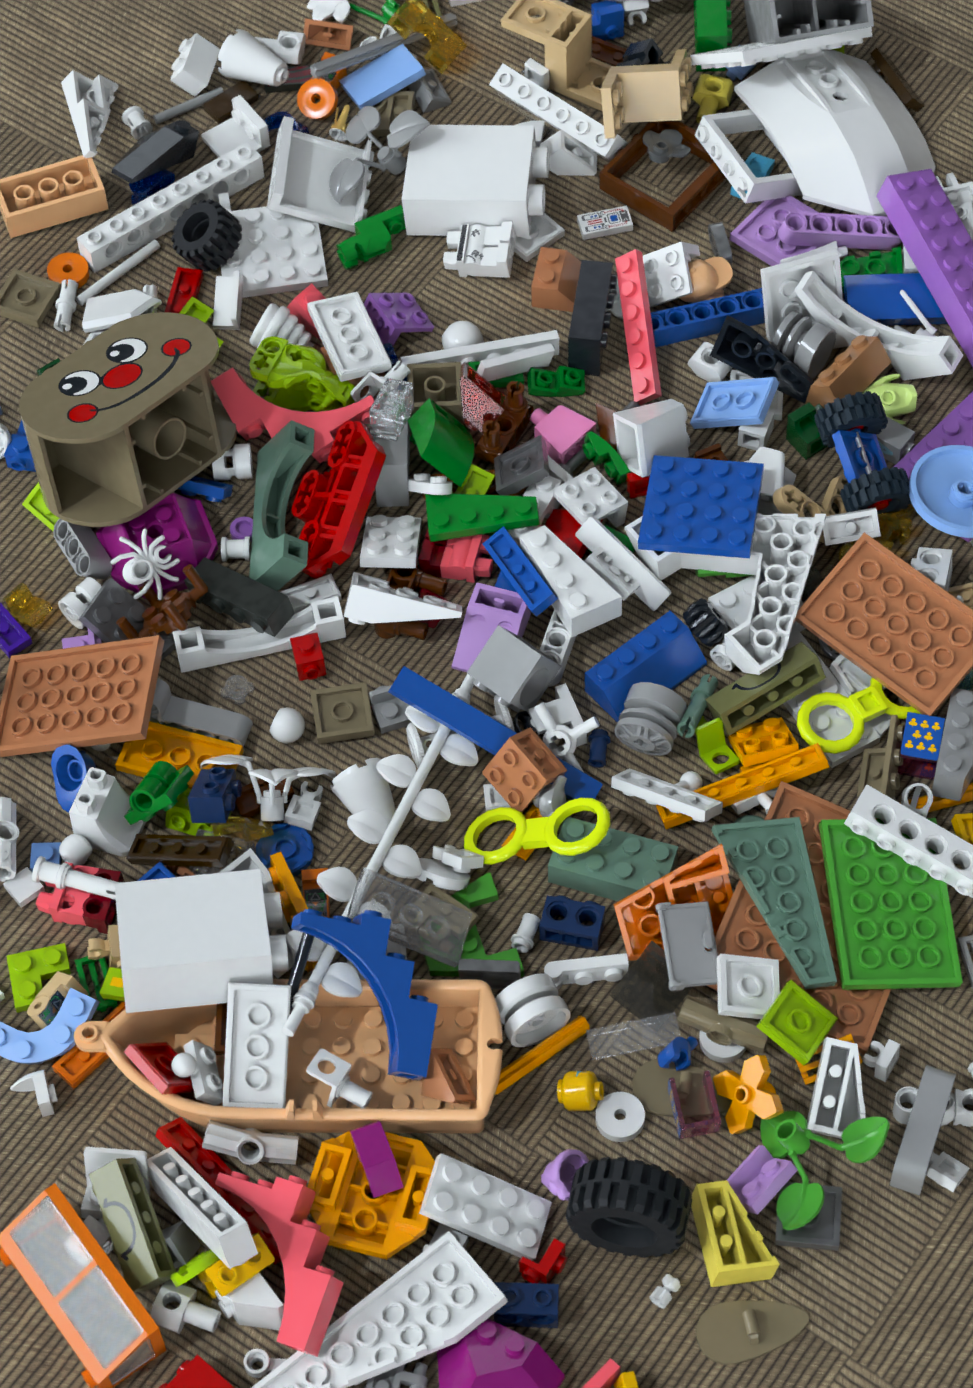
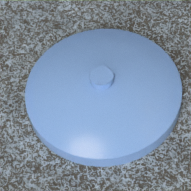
[909,445,973,538]

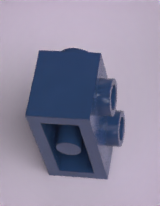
[188,767,242,823]

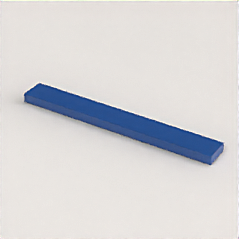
[388,666,603,800]

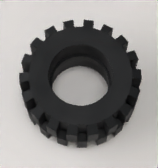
[172,199,242,272]

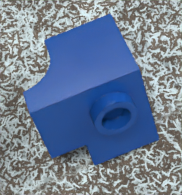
[591,0,624,41]

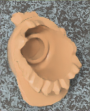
[679,257,733,303]

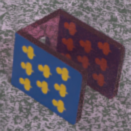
[898,712,945,780]
[668,1070,721,1139]

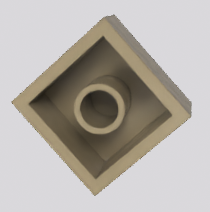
[407,362,464,424]

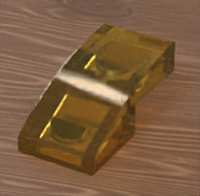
[209,816,274,842]

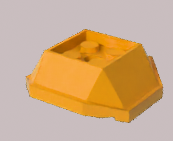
[307,1126,435,1260]

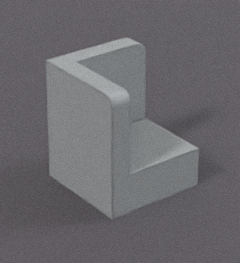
[161,1221,200,1268]

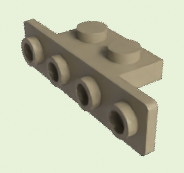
[857,715,905,801]

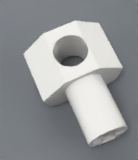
[254,30,306,65]
[687,342,732,382]
[150,1280,221,1334]

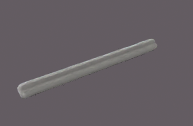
[310,13,458,79]

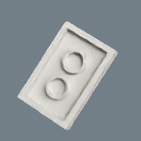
[360,515,422,568]

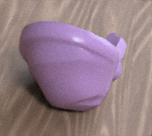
[541,1149,589,1200]

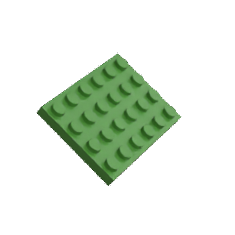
[819,818,963,990]

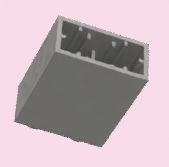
[744,0,874,44]

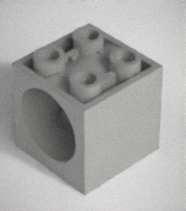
[467,625,562,712]

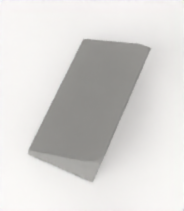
[408,67,452,113]

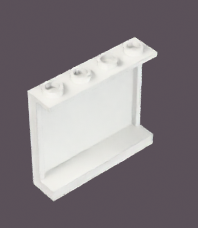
[267,116,374,233]

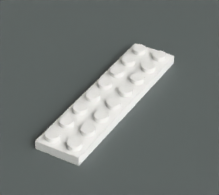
[708,575,881,768]

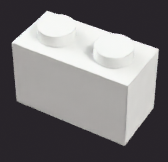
[170,33,221,97]

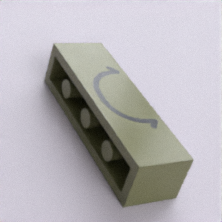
[705,642,826,736]
[88,1158,176,1292]

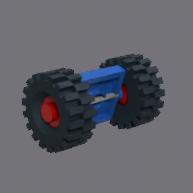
[814,391,912,519]

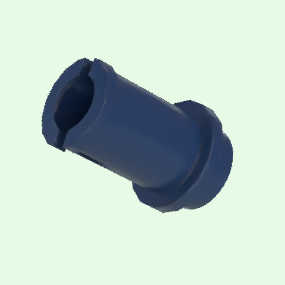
[588,729,610,768]

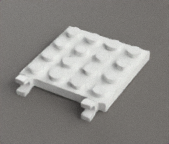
[218,192,328,298]

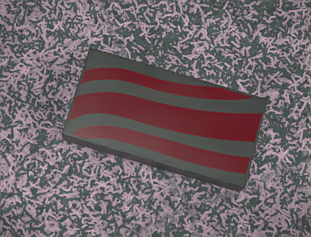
[264,65,312,93]

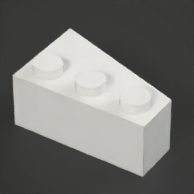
[807,1037,865,1139]

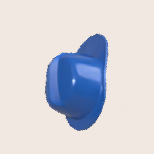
[51,744,96,813]

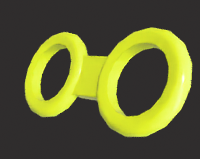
[797,678,921,754]
[464,798,611,865]

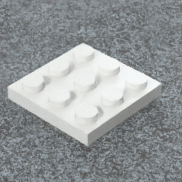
[760,249,843,342]

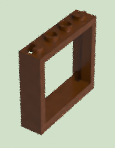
[599,120,726,232]

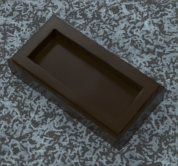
[203,80,258,124]

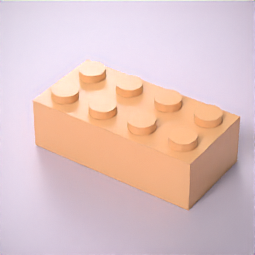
[0,155,108,238]

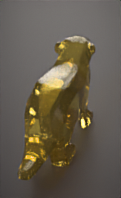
[839,504,915,561]

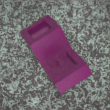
[350,1121,404,1198]

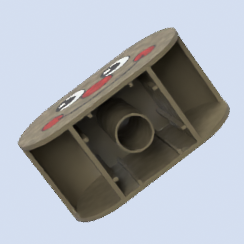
[19,312,237,527]

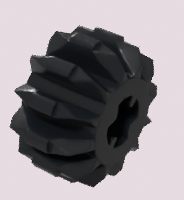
[683,598,729,647]

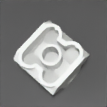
[744,447,796,515]

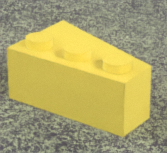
[691,1180,780,1287]

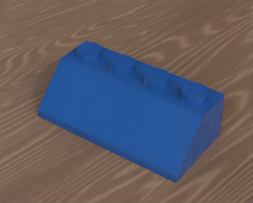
[585,611,707,722]

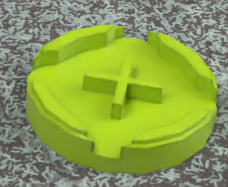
[170,1249,219,1287]

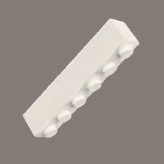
[147,1147,258,1269]

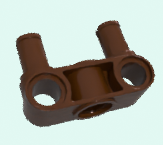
[475,381,534,465]
[374,564,448,640]

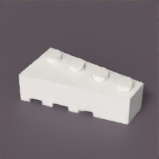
[520,525,622,637]

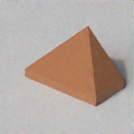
[304,18,354,51]
[421,1048,477,1103]

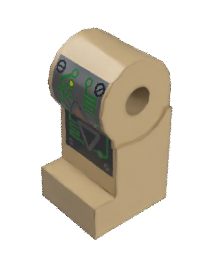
[27,971,89,1029]

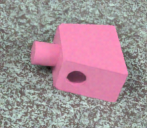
[530,405,596,464]

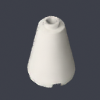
[218,29,289,87]
[330,758,396,827]

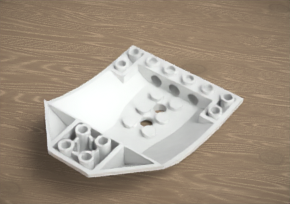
[734,49,936,216]

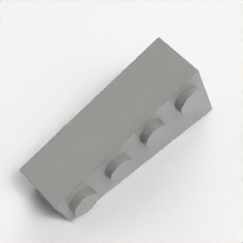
[370,395,410,507]
[932,688,973,801]

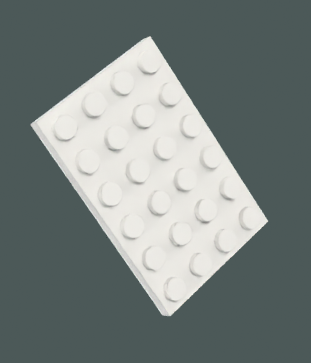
[690,27,872,69]

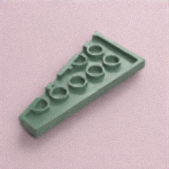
[711,817,837,989]

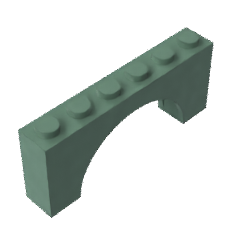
[249,420,315,591]

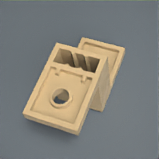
[501,0,612,112]
[601,49,694,139]

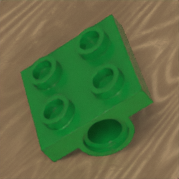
[124,761,194,825]

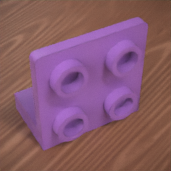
[364,292,434,352]

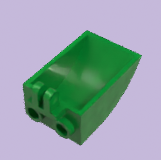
[408,398,474,487]

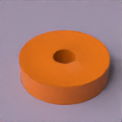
[297,78,338,120]
[47,252,90,289]

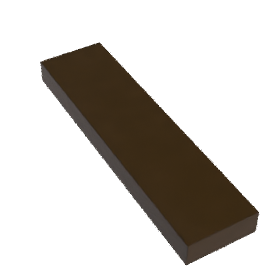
[126,834,235,867]

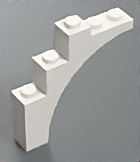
[794,271,963,380]

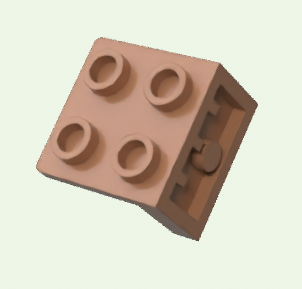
[482,727,568,813]

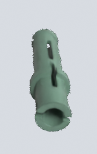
[677,674,718,738]

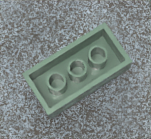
[548,817,678,901]

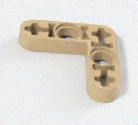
[773,474,848,543]

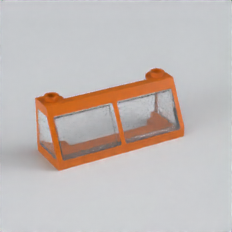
[0,1183,167,1388]

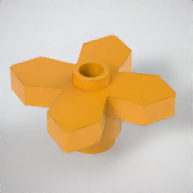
[713,1055,784,1134]

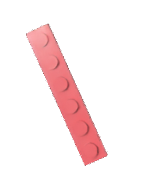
[615,249,662,405]

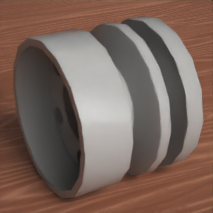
[771,310,836,380]
[614,682,687,756]

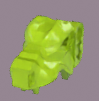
[249,336,355,412]

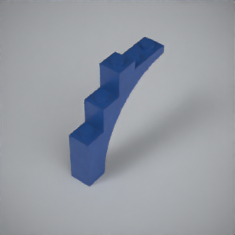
[291,909,438,1081]

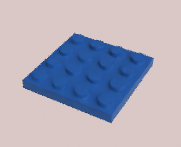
[638,455,764,558]

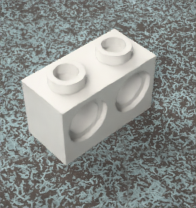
[911,547,952,592]

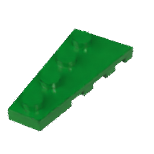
[840,247,903,293]
[425,494,540,542]

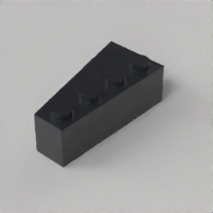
[568,260,617,376]

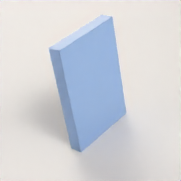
[339,43,426,109]
[690,377,779,429]

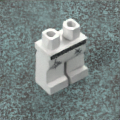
[443,221,516,278]

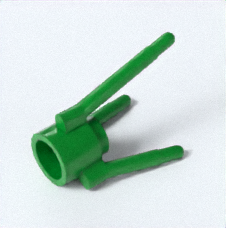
[349,0,407,26]

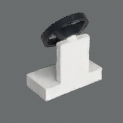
[512,683,587,747]

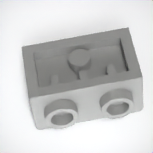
[369,676,424,734]

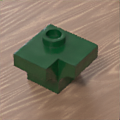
[786,402,827,460]

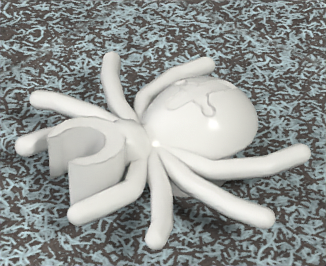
[111,528,180,600]

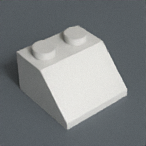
[215,1272,284,1330]

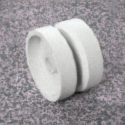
[495,973,570,1047]

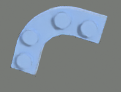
[0,987,100,1064]

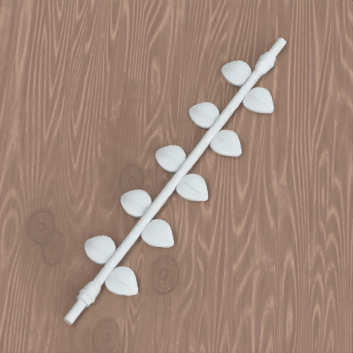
[282,674,478,1037]

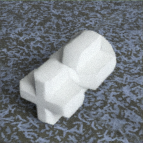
[649,1274,681,1309]

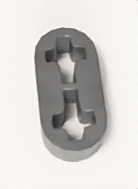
[708,222,732,265]

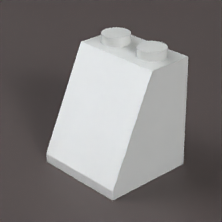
[613,399,690,477]

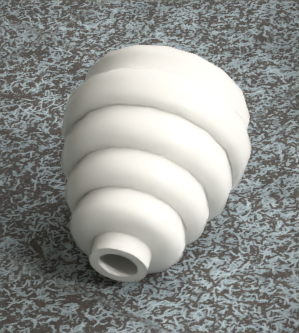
[249,303,314,349]

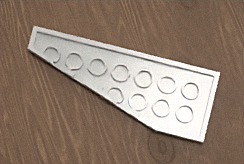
[251,1231,508,1388]

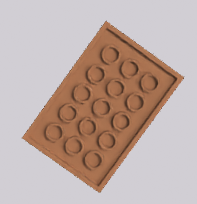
[795,532,973,716]
[0,635,164,757]

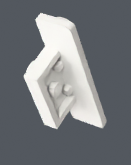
[575,516,672,611]

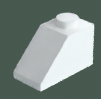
[540,129,597,176]

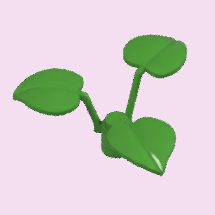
[760,1111,890,1230]

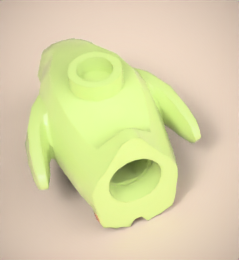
[862,374,917,425]

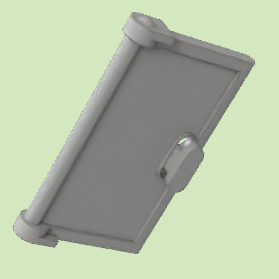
[655,902,718,991]

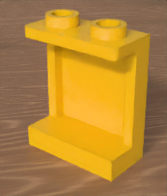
[197,1233,275,1299]

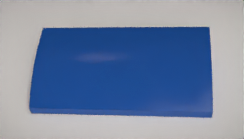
[843,273,948,326]

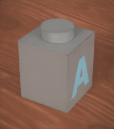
[876,417,916,464]

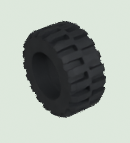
[566,1157,693,1258]

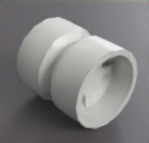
[212,443,253,481]
[58,577,102,629]

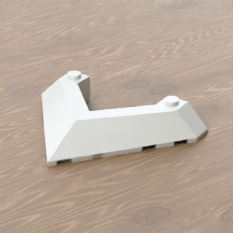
[625,513,826,675]

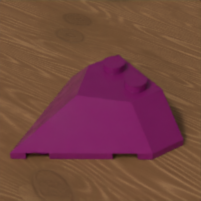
[437,1318,565,1388]

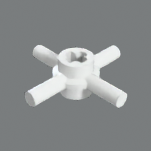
[534,702,600,772]

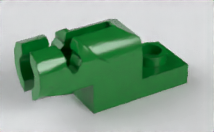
[336,205,406,270]

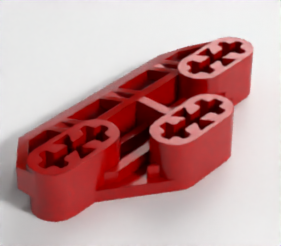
[292,420,386,579]

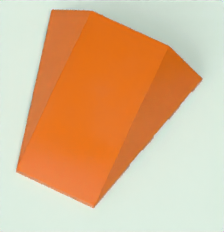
[613,844,733,961]

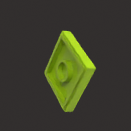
[756,980,838,1066]

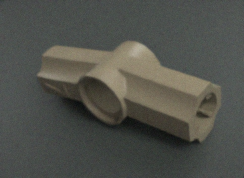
[677,994,769,1053]

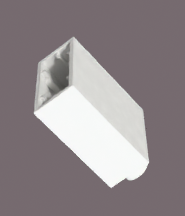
[402,125,550,237]
[115,869,289,1013]

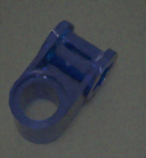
[129,169,175,206]

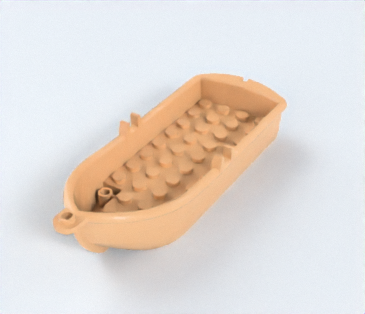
[74,979,503,1133]

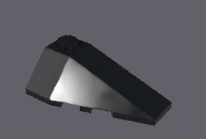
[112,120,199,184]
[710,315,814,404]

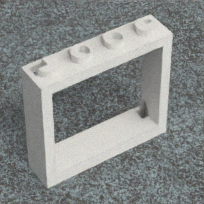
[695,109,803,203]

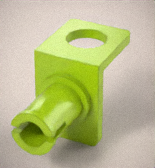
[695,715,740,774]

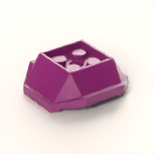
[96,493,218,600]

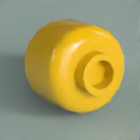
[557,1071,604,1111]

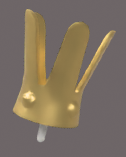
[329,104,358,142]

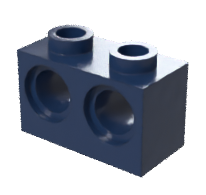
[539,895,605,951]
[494,1282,559,1328]

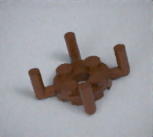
[116,564,208,639]

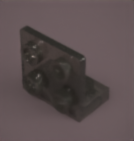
[610,941,694,1032]

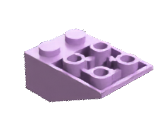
[452,582,531,672]

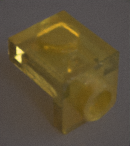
[3,583,53,627]

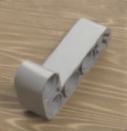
[149,678,253,747]
[890,1065,956,1196]

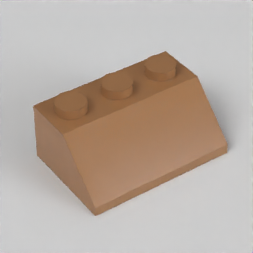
[805,335,891,408]

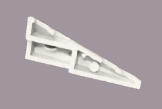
[61,70,118,158]

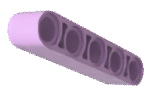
[778,211,901,250]

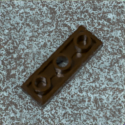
[870,47,924,112]

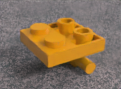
[727,717,799,772]

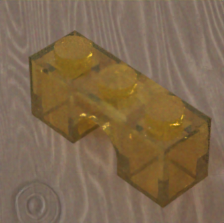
[387,0,467,74]

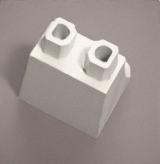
[69,767,146,857]

